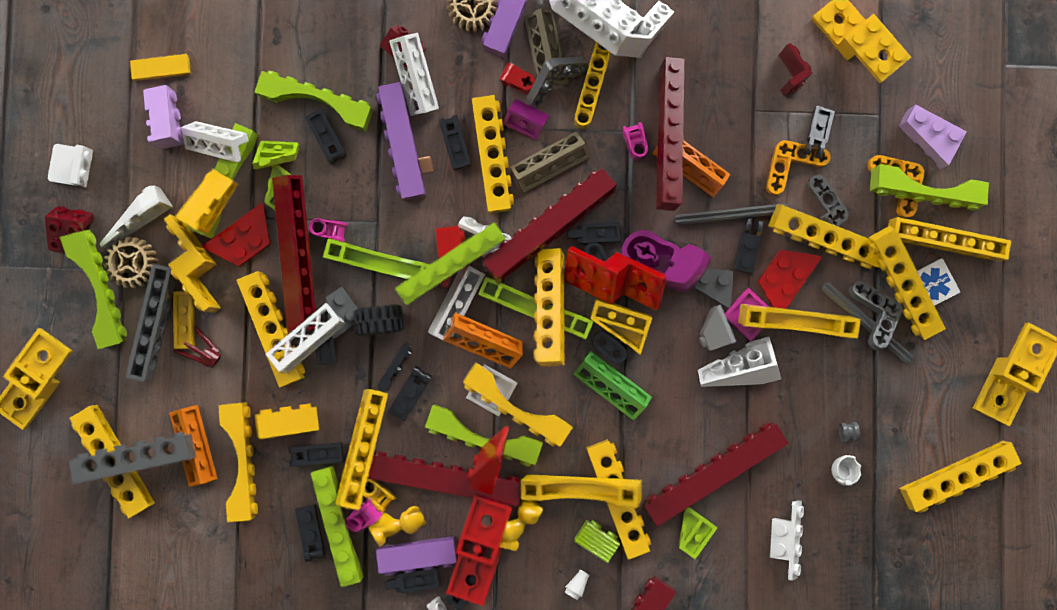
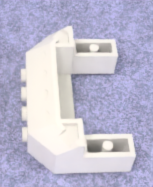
[549,0,674,58]

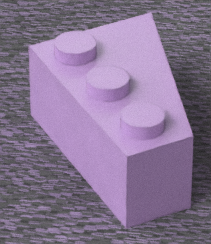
[143,85,184,149]
[899,105,966,169]

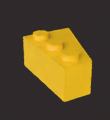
[254,403,319,439]

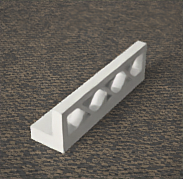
[389,33,439,116]
[181,121,248,162]
[266,303,346,374]

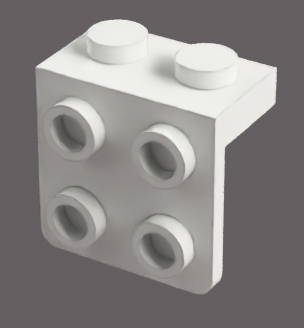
[48,144,93,187]

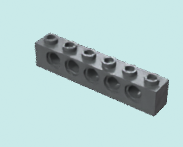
[125,264,177,382]
[68,432,196,484]

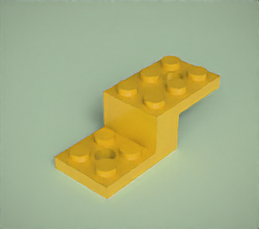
[811,0,911,84]
[164,214,221,313]
[972,323,1057,426]
[0,328,73,430]

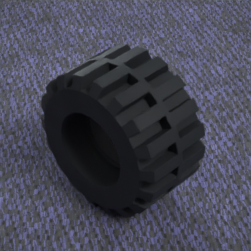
[353,304,404,336]

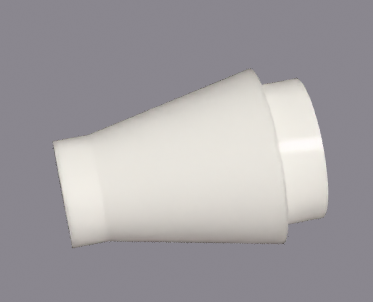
[565,570,590,600]

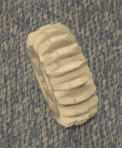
[447,0,497,32]
[104,237,158,288]

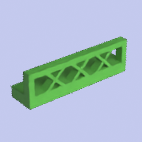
[573,351,652,420]

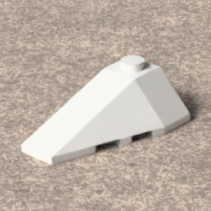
[100,185,173,249]
[698,337,781,387]

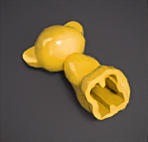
[500,500,542,551]
[368,506,426,547]

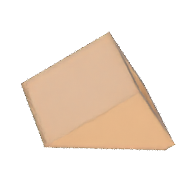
[418,156,433,173]

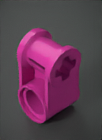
[622,122,648,161]
[309,218,348,243]
[345,499,383,532]

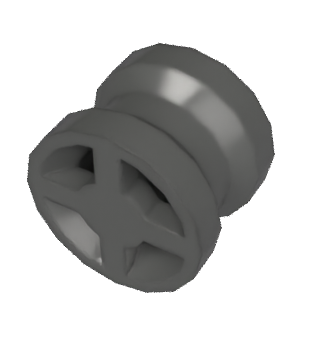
[839,422,860,442]

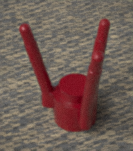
[173,327,221,368]

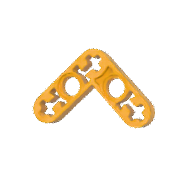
[766,140,830,195]
[867,155,924,218]

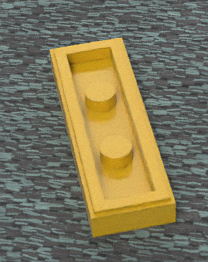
[130,54,191,81]
[173,291,195,349]

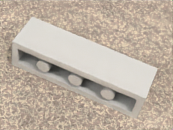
[428,265,485,340]

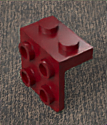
[779,43,813,96]
[45,206,94,253]

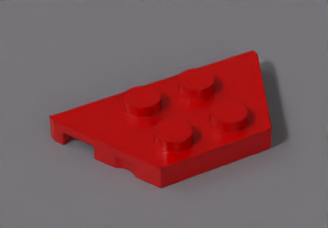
[202,203,271,267]
[758,250,822,309]

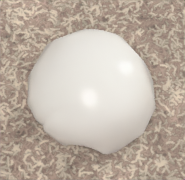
[831,455,861,486]

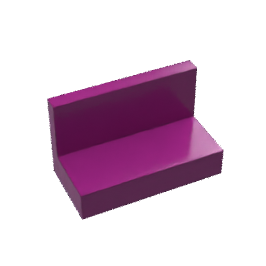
[503,99,550,141]

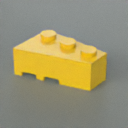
[176,169,238,234]
[590,298,652,355]

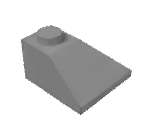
[699,305,736,350]

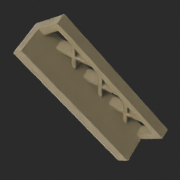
[524,8,568,86]
[510,132,590,193]

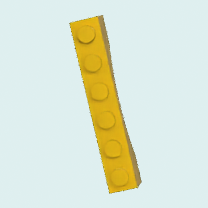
[738,304,861,338]
[463,362,573,447]
[219,402,258,522]
[521,474,642,506]

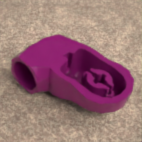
[622,230,711,293]

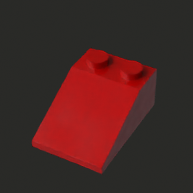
[435,226,466,289]
[467,427,509,495]

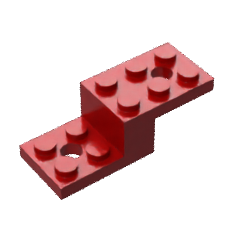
[564,246,667,310]
[446,496,512,606]

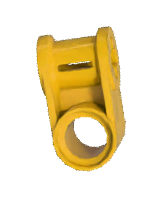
[363,478,397,513]

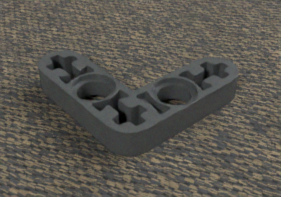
[526,57,589,108]
[800,175,849,245]
[849,281,902,351]

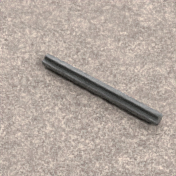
[674,203,788,226]
[821,282,913,363]

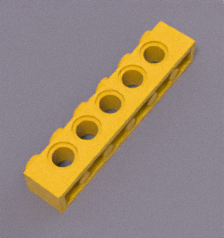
[472,95,514,214]
[768,205,887,269]
[888,217,1011,262]
[868,226,946,340]
[534,248,564,367]
[237,271,305,387]
[335,389,388,510]
[70,405,155,519]
[586,439,651,559]
[899,441,1022,513]

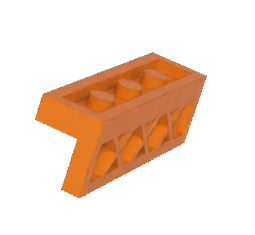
[652,140,731,198]
[443,313,523,369]
[169,405,218,487]

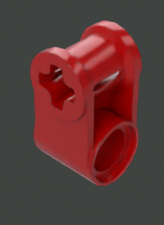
[499,63,535,95]

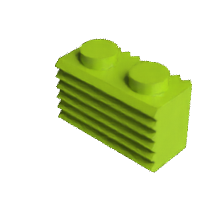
[574,520,620,563]

